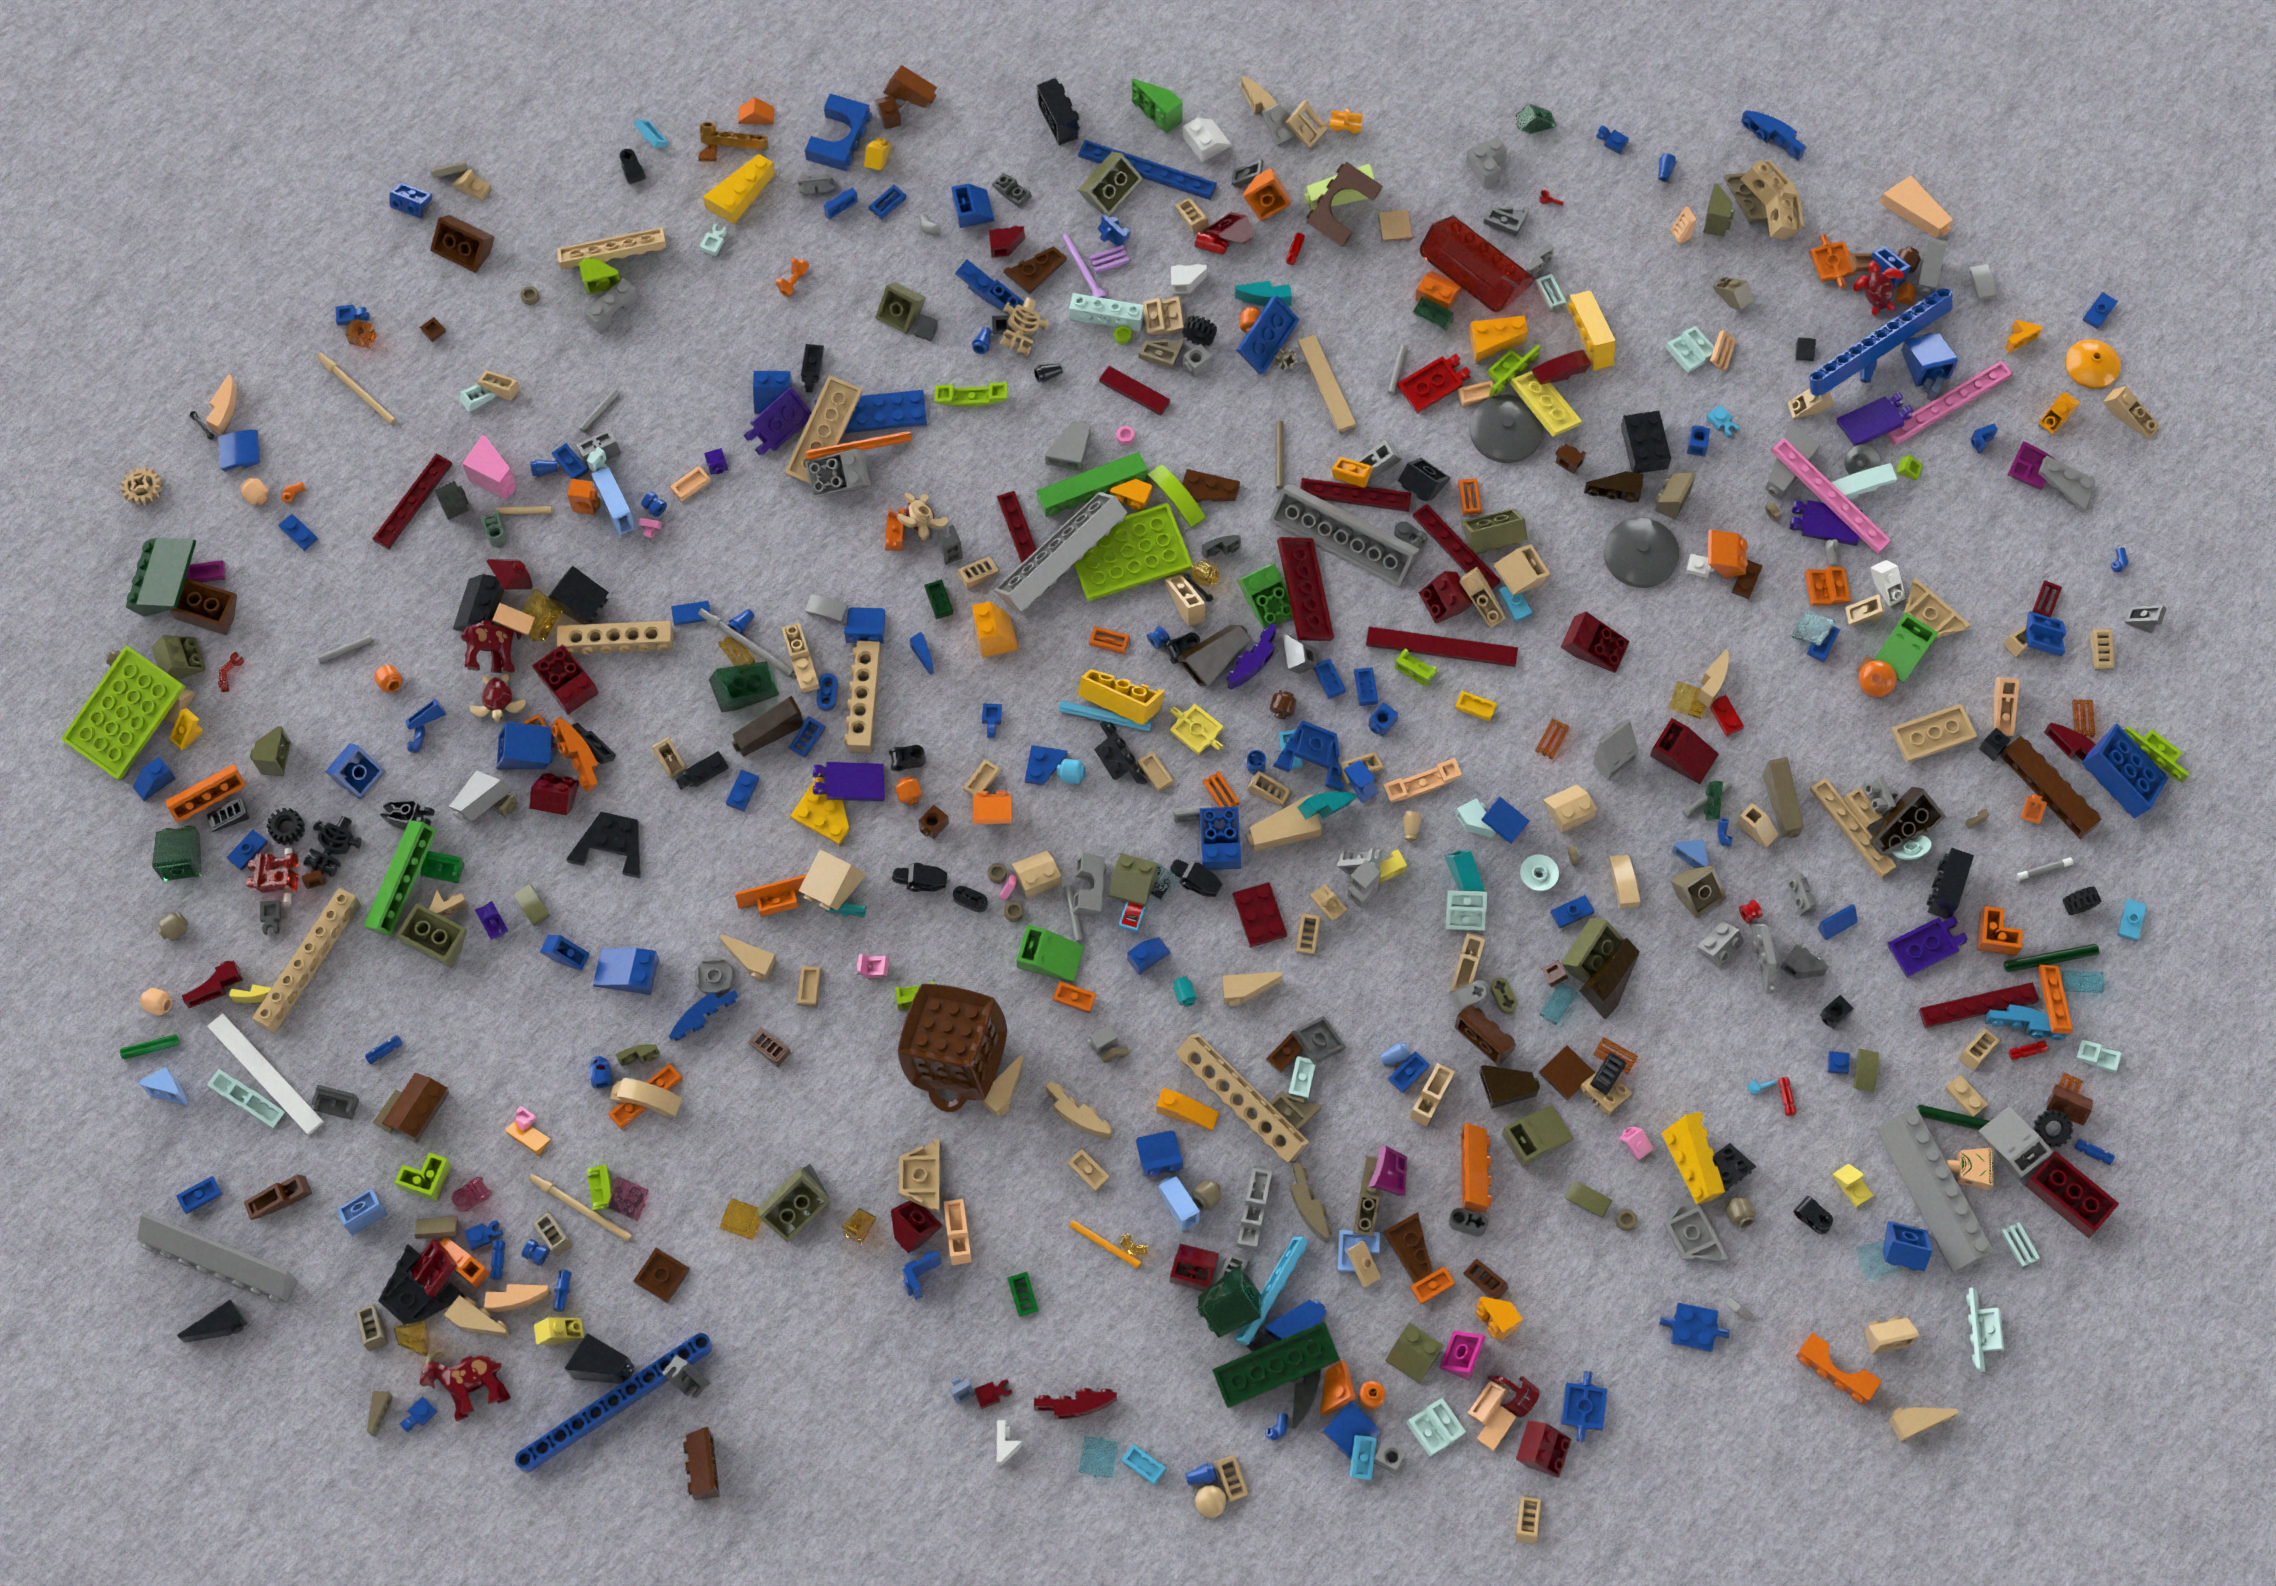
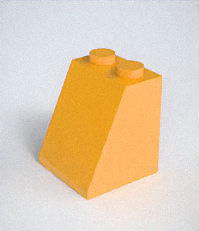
[972,601,1019,658]

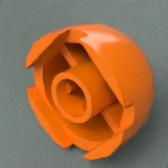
[1858,660,1897,698]

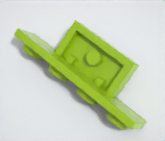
[1487,344,1541,398]
[2124,726,2189,783]

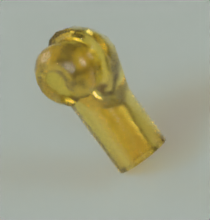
[1120,1234,1147,1255]

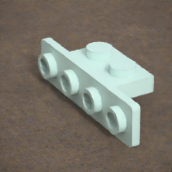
[1966,1288,2004,1372]

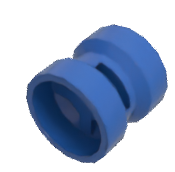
[641,491,667,517]
[1247,750,1266,775]
[521,1239,550,1266]

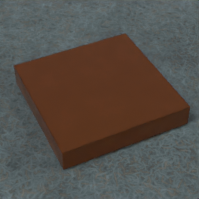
[1539,1045,1596,1101]
[633,1248,690,1303]

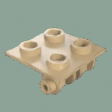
[1581,1072,1633,1116]

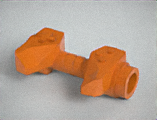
[776,258,809,297]

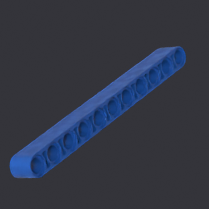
[1809,288,1953,396]
[515,1333,712,1472]

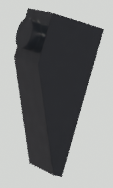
[177,1300,248,1343]

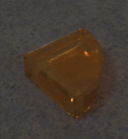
[698,144,717,161]

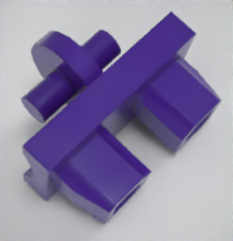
[475,901,508,940]

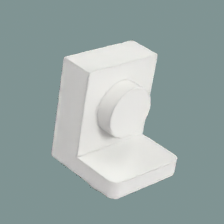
[1686,554,1714,578]

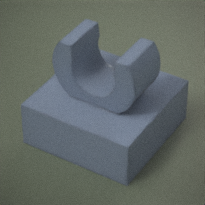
[1922,376,1945,401]
[949,1376,975,1405]

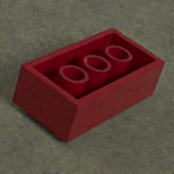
[2024,1150,2119,1239]

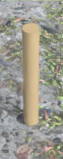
[496,506,552,515]

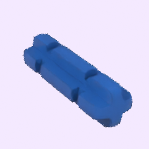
[365,1035,403,1064]
[2075,1139,2115,1165]
[490,1240,505,1280]

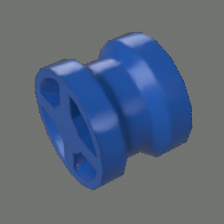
[1147,626,1170,650]

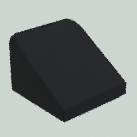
[914,315,938,341]
[992,316,1011,334]
[1795,337,1816,361]

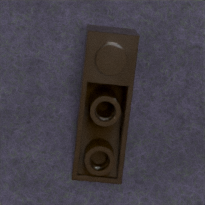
[1584,471,1644,503]

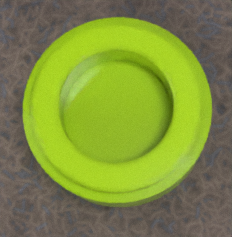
[1114,326,1132,345]

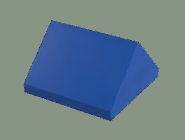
[1481,796,1530,844]

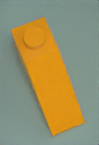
[1156,1088,1219,1131]

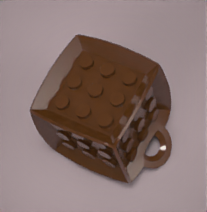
[897,983,1007,1112]

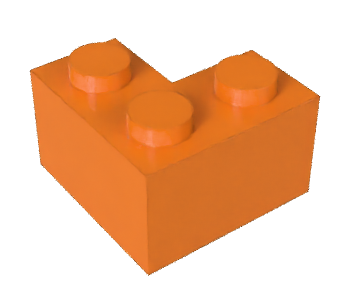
[1977,906,2023,956]

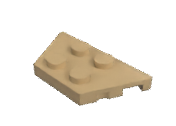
[1903,578,1971,639]
[899,1138,940,1212]

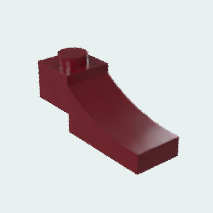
[182,960,243,1008]

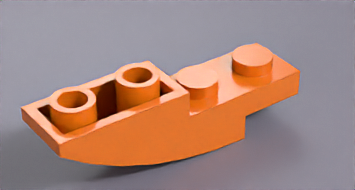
[551,717,598,792]

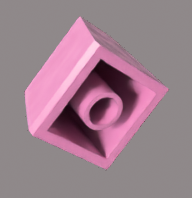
[462,435,516,499]

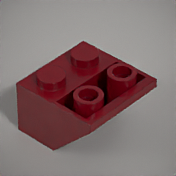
[1418,571,1473,623]
[529,773,579,816]
[1170,1243,1219,1293]
[1516,1421,1571,1478]

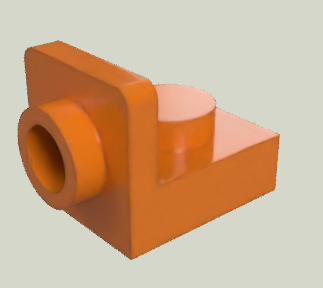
[2020,794,2047,824]

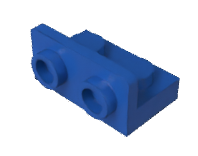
[389,182,432,218]

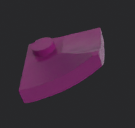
[2007,441,2055,490]
[1369,1146,1407,1196]

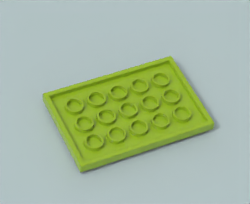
[1073,503,1193,602]
[61,645,186,781]

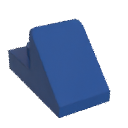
[1343,760,1378,803]

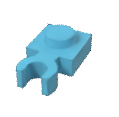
[1706,405,1739,438]

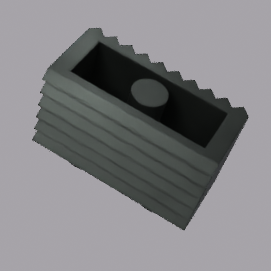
[435,481,469,520]

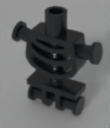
[303,816,362,877]

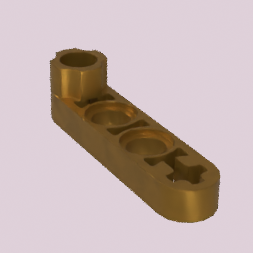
[700,122,768,149]

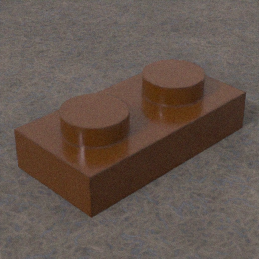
[1731,560,1763,599]
[1266,1031,1303,1073]

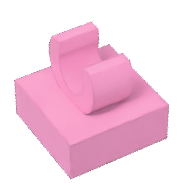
[639,518,662,538]

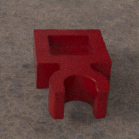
[974,1380,1013,1409]

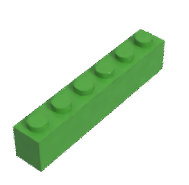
[1037,452,1148,517]
[363,820,437,936]

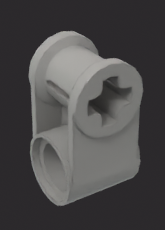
[1449,980,1489,1011]

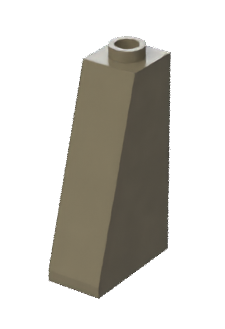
[1762,757,1804,838]

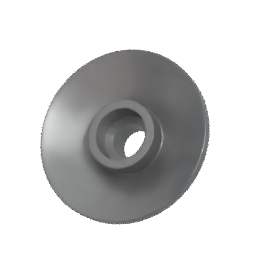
[1844,444,1881,475]

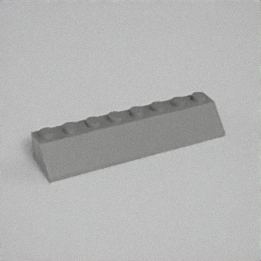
[1269,483,1420,587]
[993,492,1128,612]
[1876,1108,1994,1273]
[137,1212,297,1303]

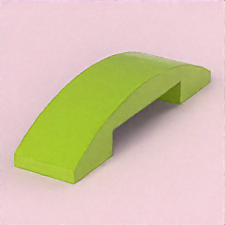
[934,382,1008,407]
[1148,464,1206,528]

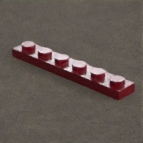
[1919,982,2039,1028]

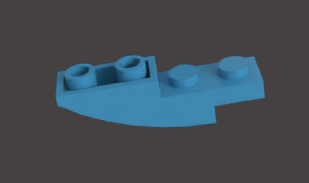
[1985,1004,2068,1041]

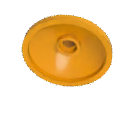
[2065,339,2121,389]

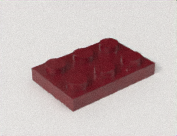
[1232,882,1287,948]

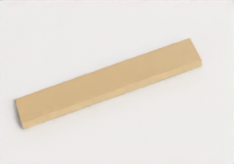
[1298,335,1356,433]
[1810,778,1897,879]

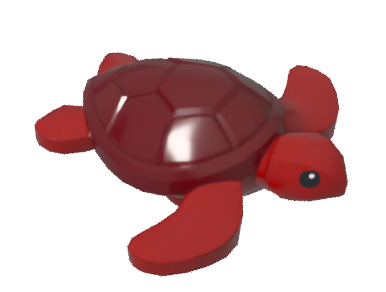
[1853,260,1904,316]

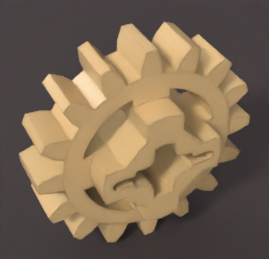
[120,467,162,506]

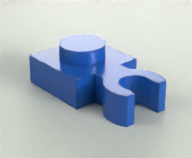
[464,1220,503,1251]

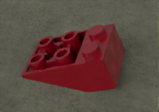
[1561,612,1630,673]
[532,644,599,715]
[1650,718,1719,784]

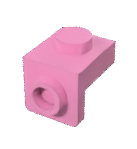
[857,954,890,978]
[1619,1127,1654,1160]

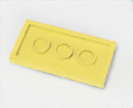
[1509,371,1582,437]

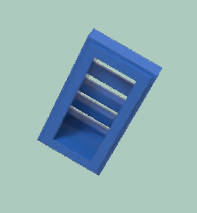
[910,632,934,674]
[405,699,446,730]
[789,716,826,758]

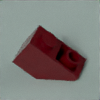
[988,226,1025,258]

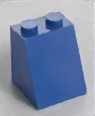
[1901,333,1958,387]
[496,722,554,769]

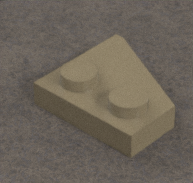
[1139,339,1185,369]
[1269,1092,1322,1131]

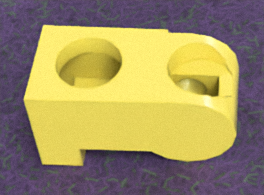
[1379,849,1407,883]

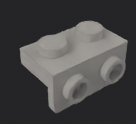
[1696,921,1744,967]

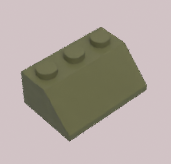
[1078,152,1143,217]
[1461,508,1528,554]
[396,903,467,968]
[1561,917,1624,983]
[757,1167,830,1243]

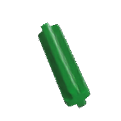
[120,1034,180,1059]

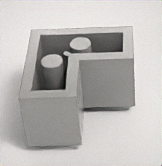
[1466,136,1507,188]

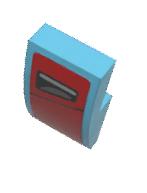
[1119,902,1148,933]

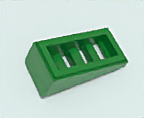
[1007,1272,1039,1317]

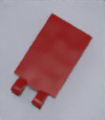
[1397,353,1471,414]

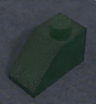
[1515,104,1557,134]

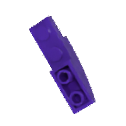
[1226,623,1277,690]

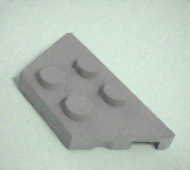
[1751,922,1777,994]
[1663,1191,1728,1262]

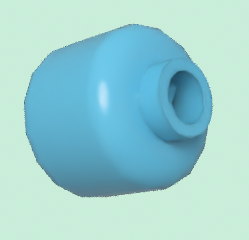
[1057,759,1086,784]

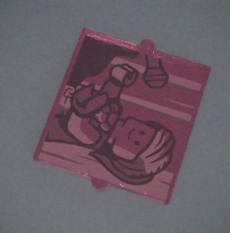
[607,1177,649,1221]

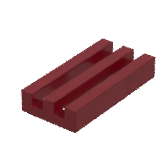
[2032,580,2062,618]

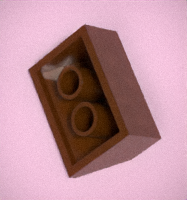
[430,215,495,272]
[170,578,237,635]
[1454,1005,1516,1066]
[382,1073,449,1143]
[683,1427,720,1500]

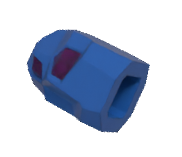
[590,1056,613,1089]

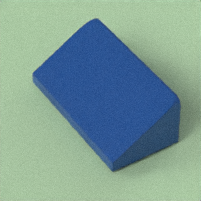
[1818,904,1858,940]

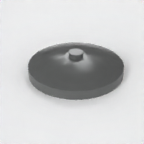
[1470,395,1543,463]
[1604,518,1679,588]

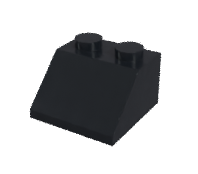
[1398,458,1451,501]

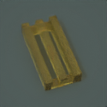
[718,636,755,672]

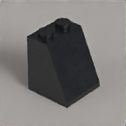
[544,565,609,625]
[564,1333,634,1384]

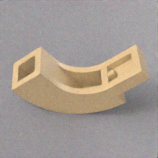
[609,1078,682,1117]

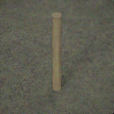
[1276,420,1284,489]

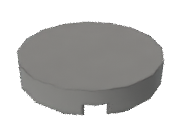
[694,957,734,996]

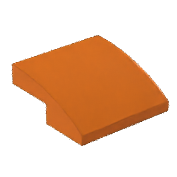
[1804,567,1851,606]

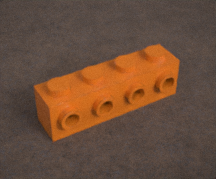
[165,764,247,823]

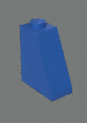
[1265,1299,1327,1341]

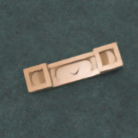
[1383,758,1462,802]

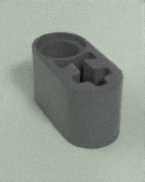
[1449,1208,1488,1237]

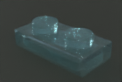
[2062,971,2104,993]
[1540,982,1578,1025]

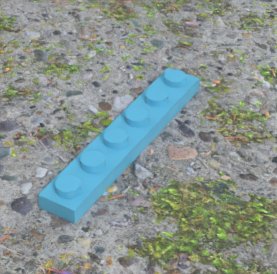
[1234,1236,1308,1345]

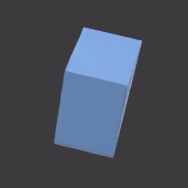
[1672,839,1708,868]

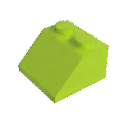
[578,258,621,295]

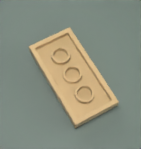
[1890,704,1978,763]

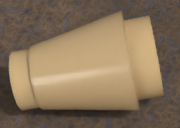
[1403,811,1422,841]

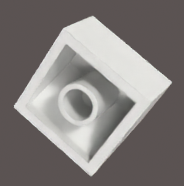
[1183,118,1232,163]

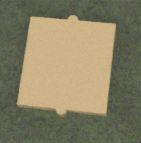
[1379,210,1412,241]

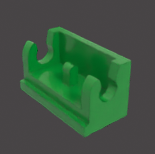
[420,851,464,884]

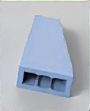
[591,467,636,536]

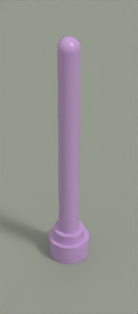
[1062,234,1108,299]

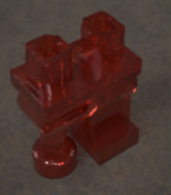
[246,853,299,893]

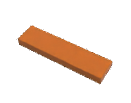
[2038,964,2073,1035]
[608,1063,683,1130]

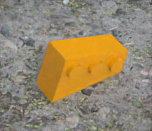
[1469,316,1528,364]

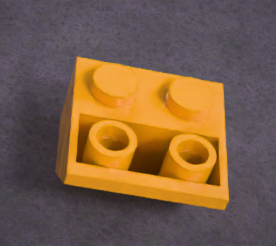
[1475,1296,1523,1342]

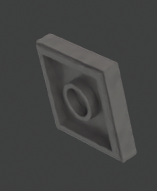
[1292,1016,1346,1065]

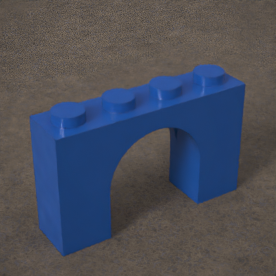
[805,94,872,171]

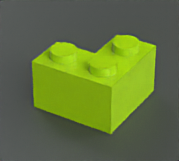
[394,1152,452,1202]

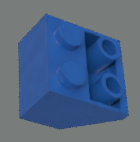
[951,183,994,228]

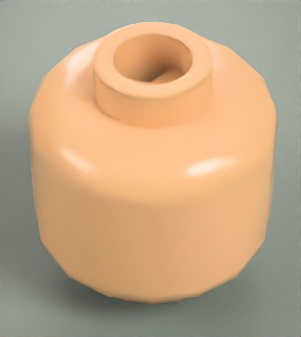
[241,478,269,505]
[140,988,172,1016]

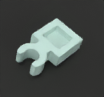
[699,224,727,256]
[587,447,607,473]

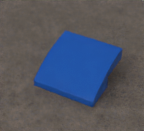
[218,429,260,471]
[2026,612,2066,657]
[1323,1401,1381,1460]

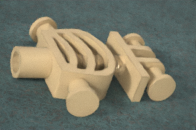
[1000,298,1048,357]

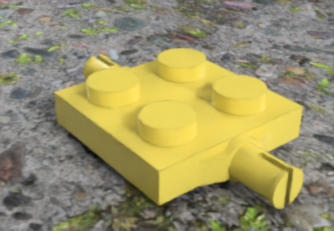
[1170,704,1224,755]

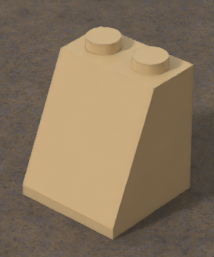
[799,849,866,911]

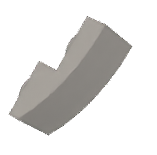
[1526,243,1554,280]
[1970,264,1997,301]
[805,594,849,623]

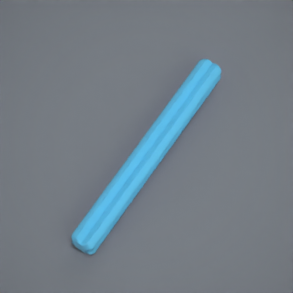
[1059,701,1151,731]

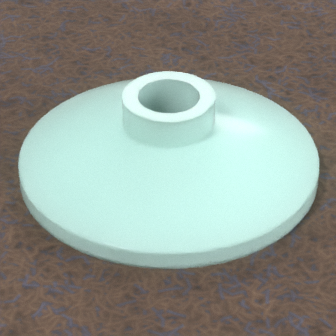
[1892,835,1932,860]
[1520,854,1559,891]

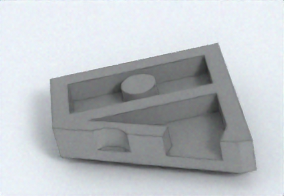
[1262,104,1296,145]

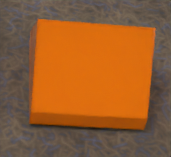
[1896,282,1916,305]

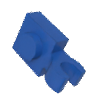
[1596,125,1629,154]
[336,304,369,326]
[982,703,1002,738]
[400,1396,437,1433]

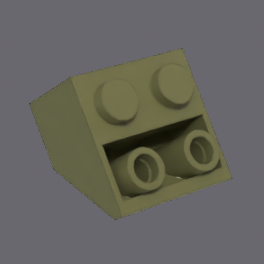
[151,635,205,680]

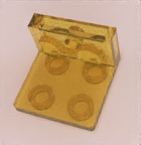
[521,589,563,641]

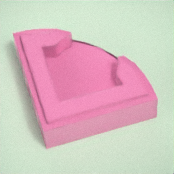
[999,874,1017,900]
[515,1106,536,1131]

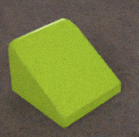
[1896,455,1923,480]

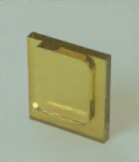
[1668,681,1706,719]
[719,1198,762,1240]

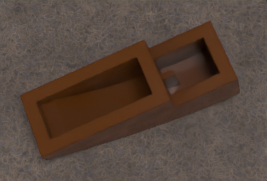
[244,1174,312,1220]

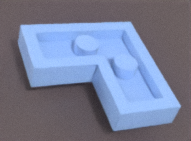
[1337,1230,1380,1273]

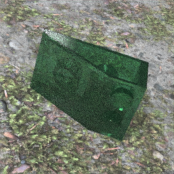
[709,661,779,713]

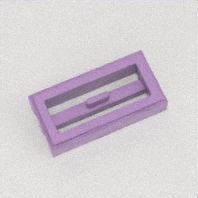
[1089,245,1129,274]

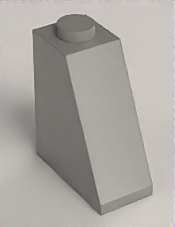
[1915,238,1947,297]
[1045,421,1091,471]
[449,770,511,822]

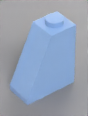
[1159,1176,1200,1232]

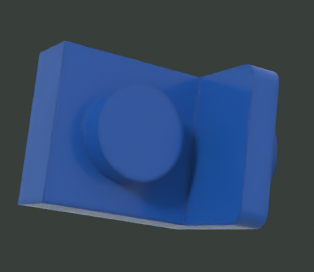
[1971,423,1998,453]

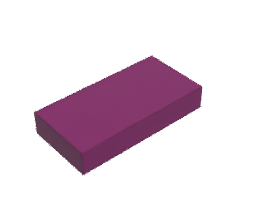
[186,560,225,583]

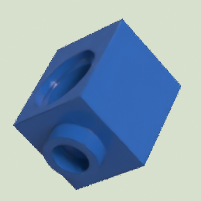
[1687,426,1710,457]
[1368,702,1398,737]

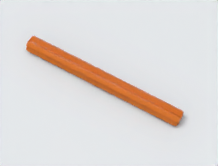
[805,431,912,461]

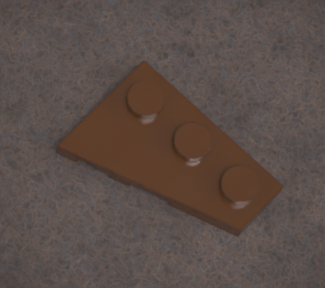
[1003,246,1067,295]
[1182,469,1240,503]
[1383,1212,1433,1284]

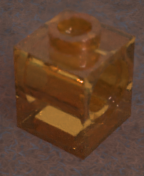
[346,319,377,348]

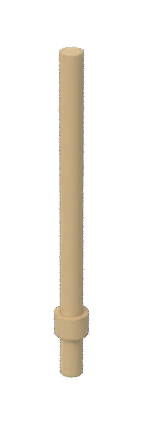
[317,353,396,425]
[529,1174,633,1242]

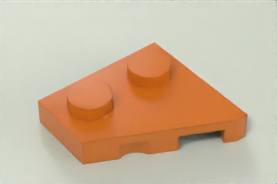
[1320,1360,1356,1416]

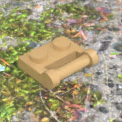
[1285,100,1329,148]

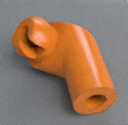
[281,482,305,503]

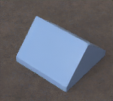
[139,1067,188,1106]

